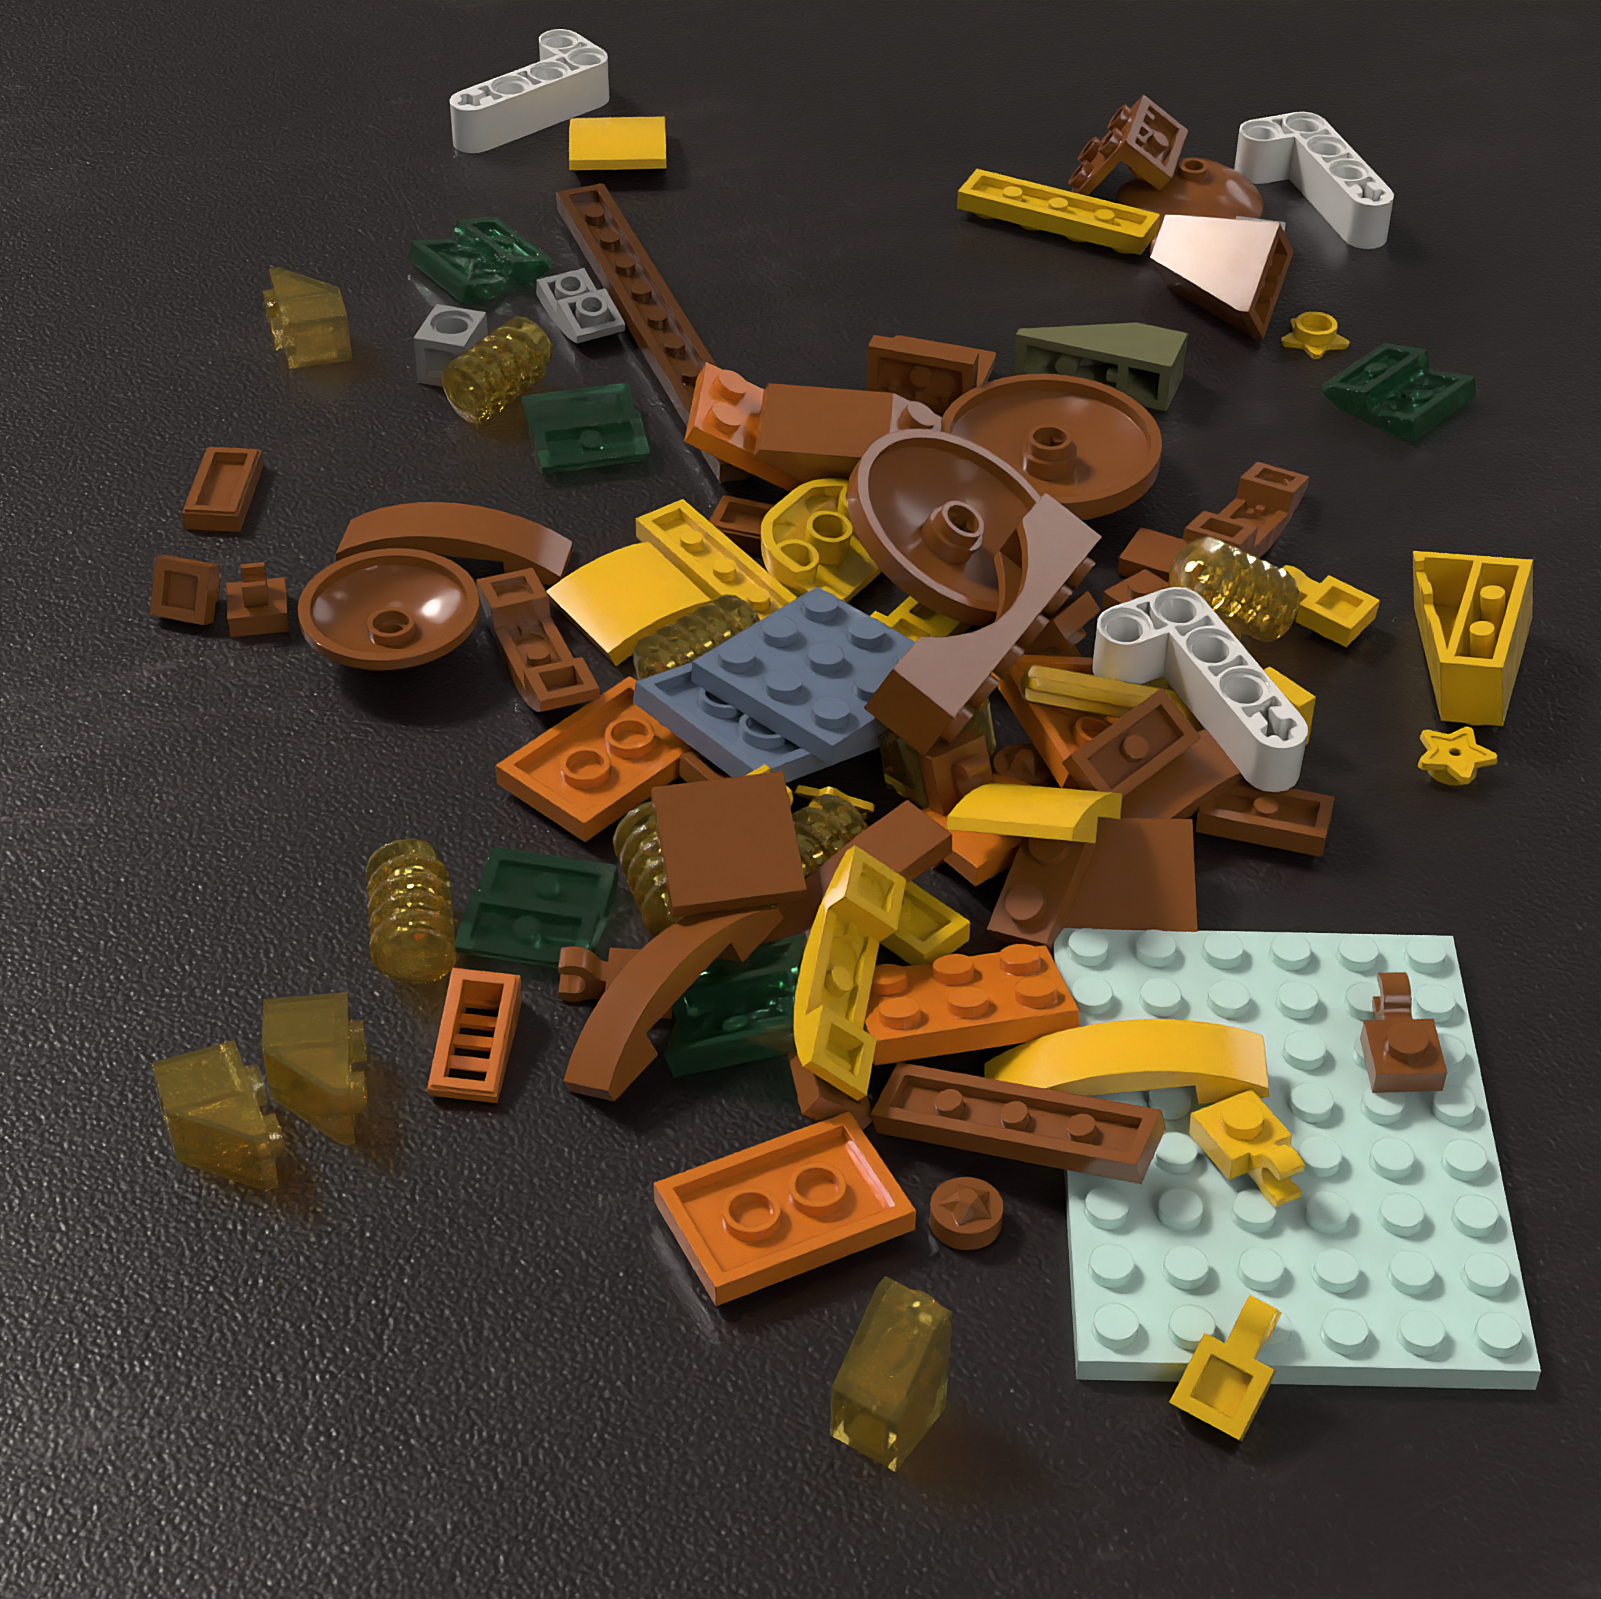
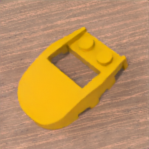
[761,478,972,642]

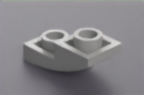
[536,268,625,343]

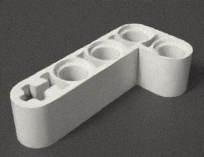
[450,29,609,153]
[1234,112,1394,249]
[1092,587,1308,792]

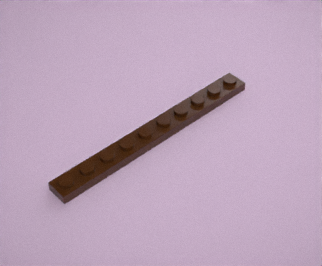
[556,183,755,483]

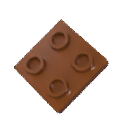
[1068,94,1188,196]
[867,335,996,416]

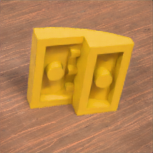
[569,116,667,170]
[546,541,716,667]
[947,783,1122,843]

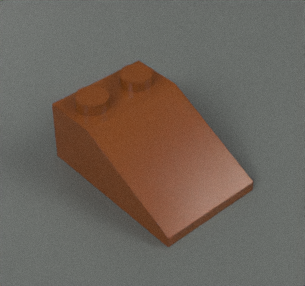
[754,383,942,483]

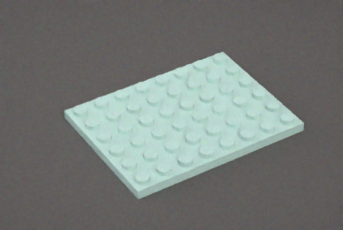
[1051,928,1541,1390]

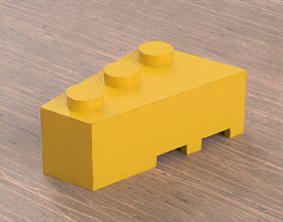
[1413,551,1533,726]

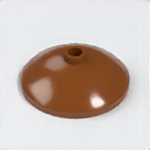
[1116,157,1264,240]
[298,548,480,672]

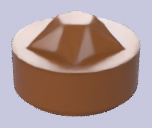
[993,743,1055,788]
[929,1177,1003,1250]

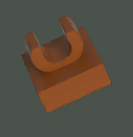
[150,555,221,625]
[226,562,290,637]
[918,728,994,816]

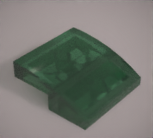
[408,217,553,303]
[1322,343,1477,440]
[521,382,650,474]
[453,846,619,969]
[664,933,808,1078]

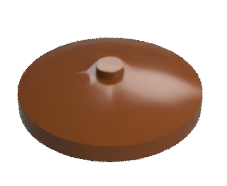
[941,374,1162,520]
[847,429,1041,627]

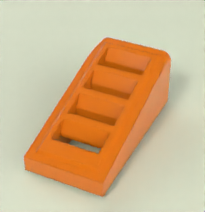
[427,968,523,1103]

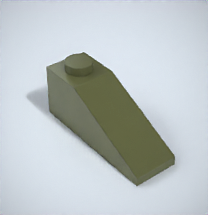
[1013,322,1188,411]

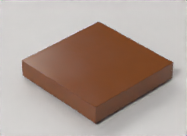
[651,771,807,917]
[1064,818,1198,932]

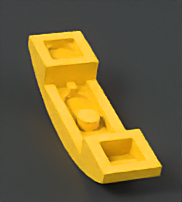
[794,845,906,1101]
[984,1019,1270,1104]

